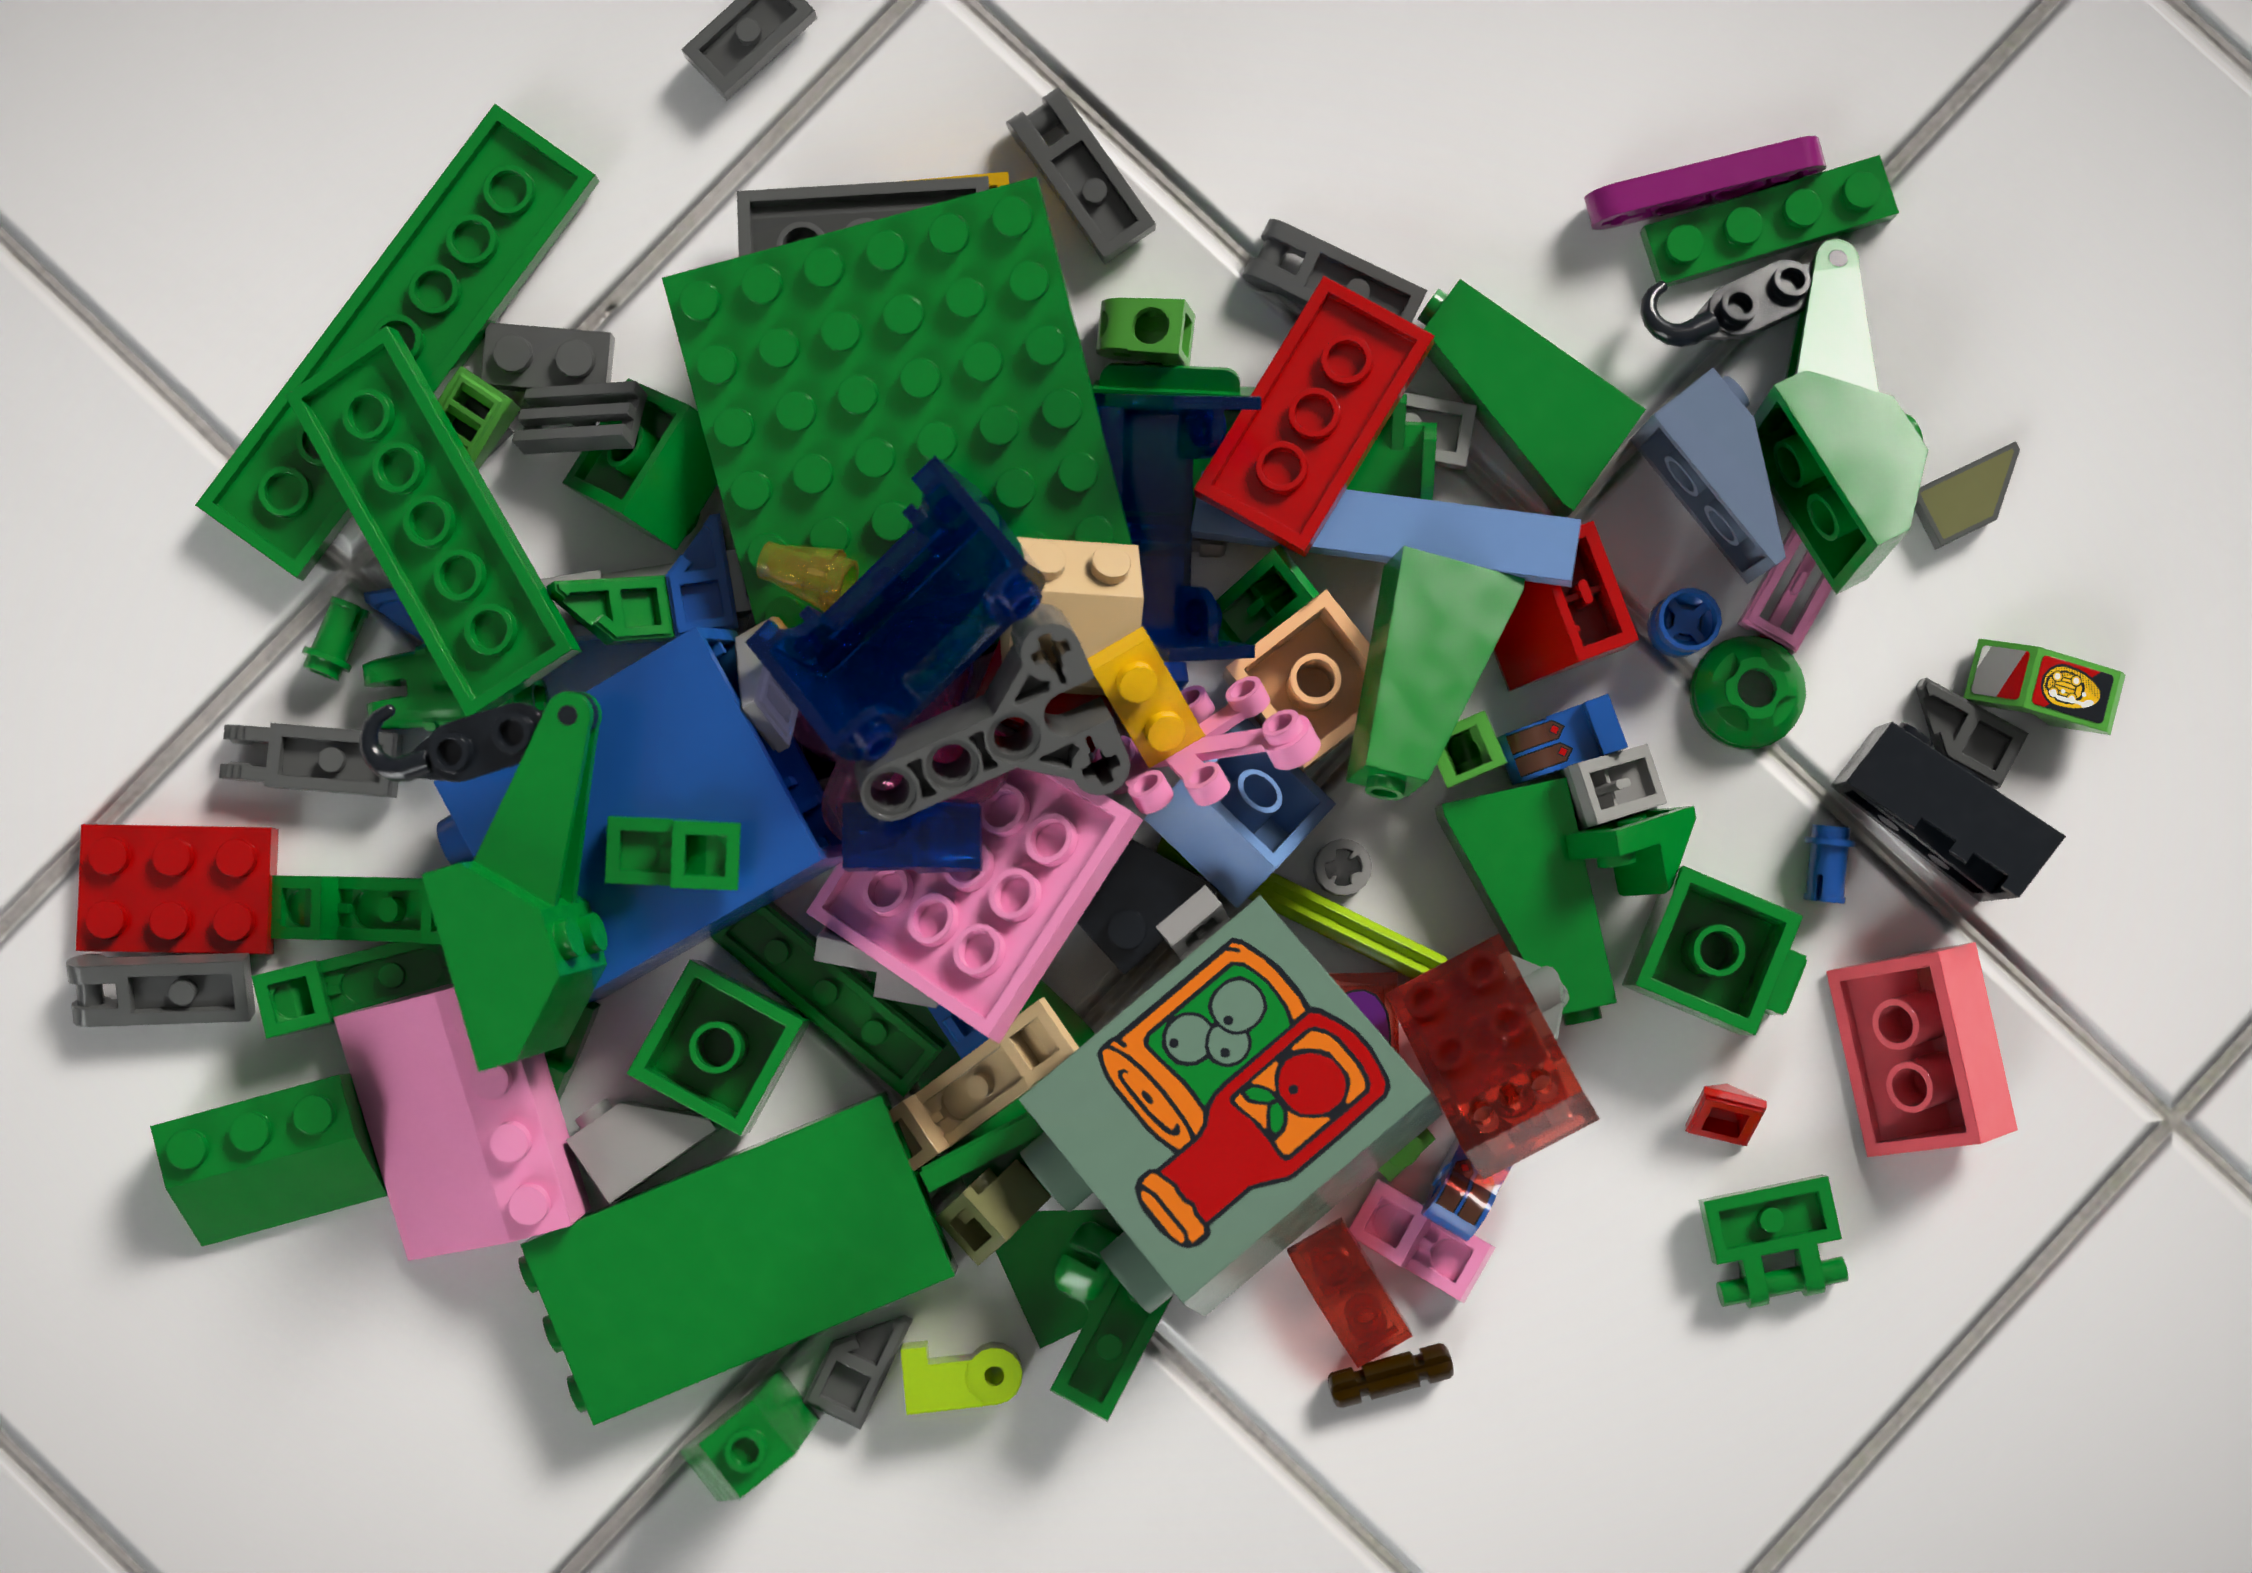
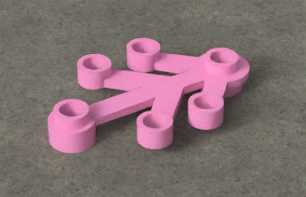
[1092,676,1321,814]

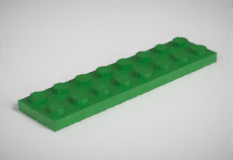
[195,104,600,581]

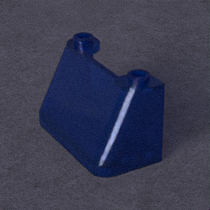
[745,455,1045,762]

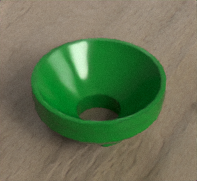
[1689,636,1806,750]

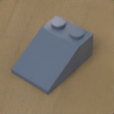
[1630,367,1786,584]

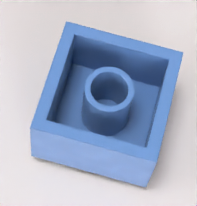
[1144,719,1336,908]

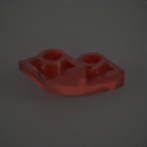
[1287,1217,1413,1368]

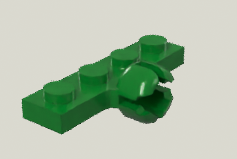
[1050,1221,1175,1422]

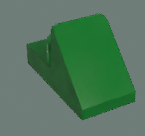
[1565,806,1696,896]

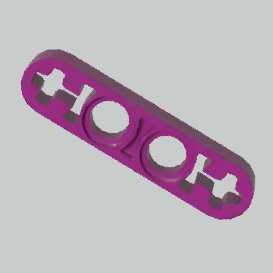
[1584,136,1826,230]

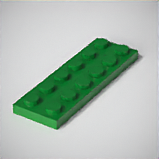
[285,326,582,717]

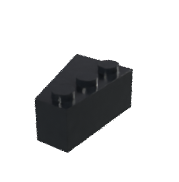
[1077,838,1218,975]

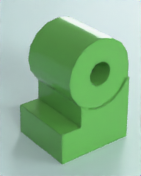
[1096,298,1196,366]
[1437,711,1508,788]

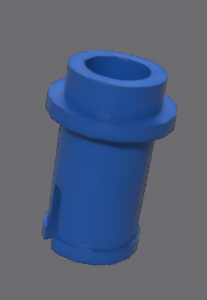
[1803,824,1856,904]

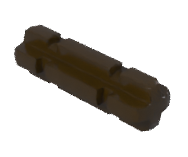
[1328,1343,1454,1408]

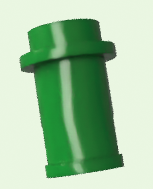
[302,596,370,681]

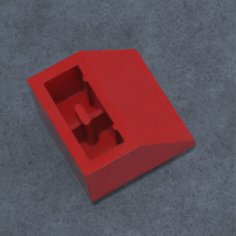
[1493,521,1639,692]

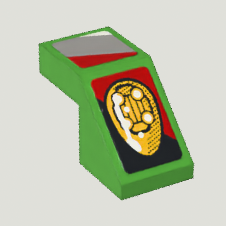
[1963,638,2126,735]

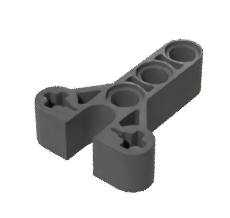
[854,603,1130,821]

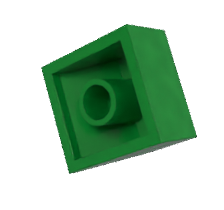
[562,378,718,550]

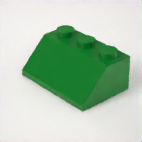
[150,1073,388,1247]

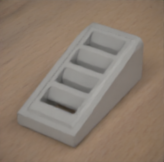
[734,617,808,753]

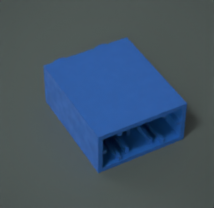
[433,626,857,1003]

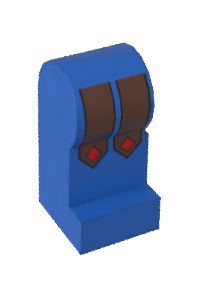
[1497,694,1628,786]
[1421,1105,1532,1241]

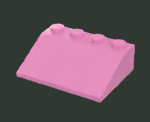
[333,983,591,1261]

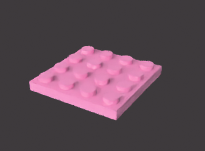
[806,698,1143,1043]

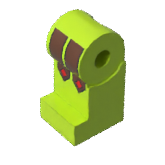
[900,1340,1022,1415]

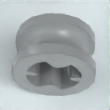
[1313,839,1372,897]

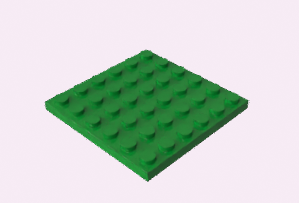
[662,177,1133,644]

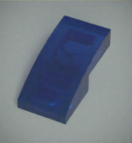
[842,802,982,873]

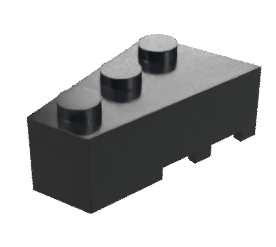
[1831,722,2066,902]

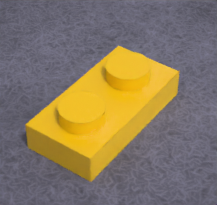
[1087,626,1205,769]

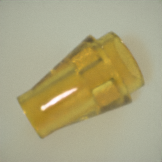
[757,541,859,612]

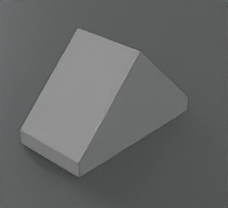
[1554,744,1667,831]

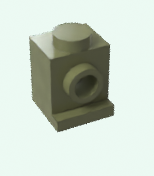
[934,1159,1052,1266]

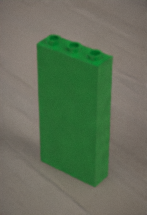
[518,1091,958,1426]

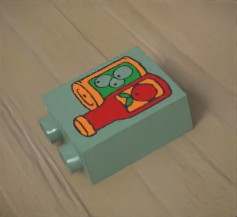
[1018,895,1443,1317]

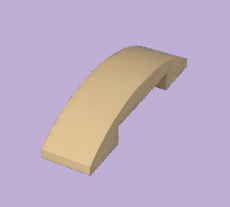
[889,997,1079,1171]

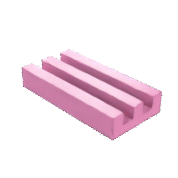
[1737,526,1832,655]

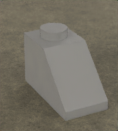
[566,1099,723,1204]

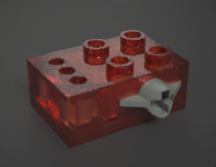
[1385,933,1600,1180]

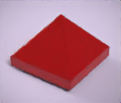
[1685,1083,1767,1146]

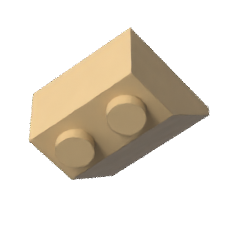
[996,537,1144,696]

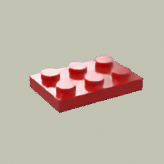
[76,824,279,955]

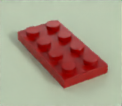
[1194,276,1435,557]

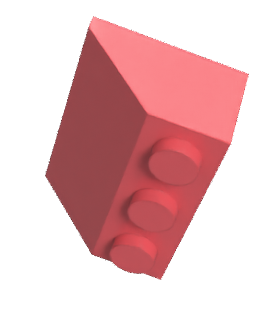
[1826,942,2018,1157]

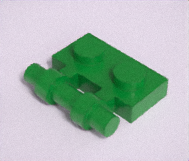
[1698,1174,1849,1308]

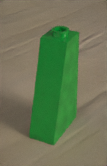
[1417,279,1646,517]
[1346,546,1525,800]
[1435,777,1617,1026]
[679,1368,820,1501]

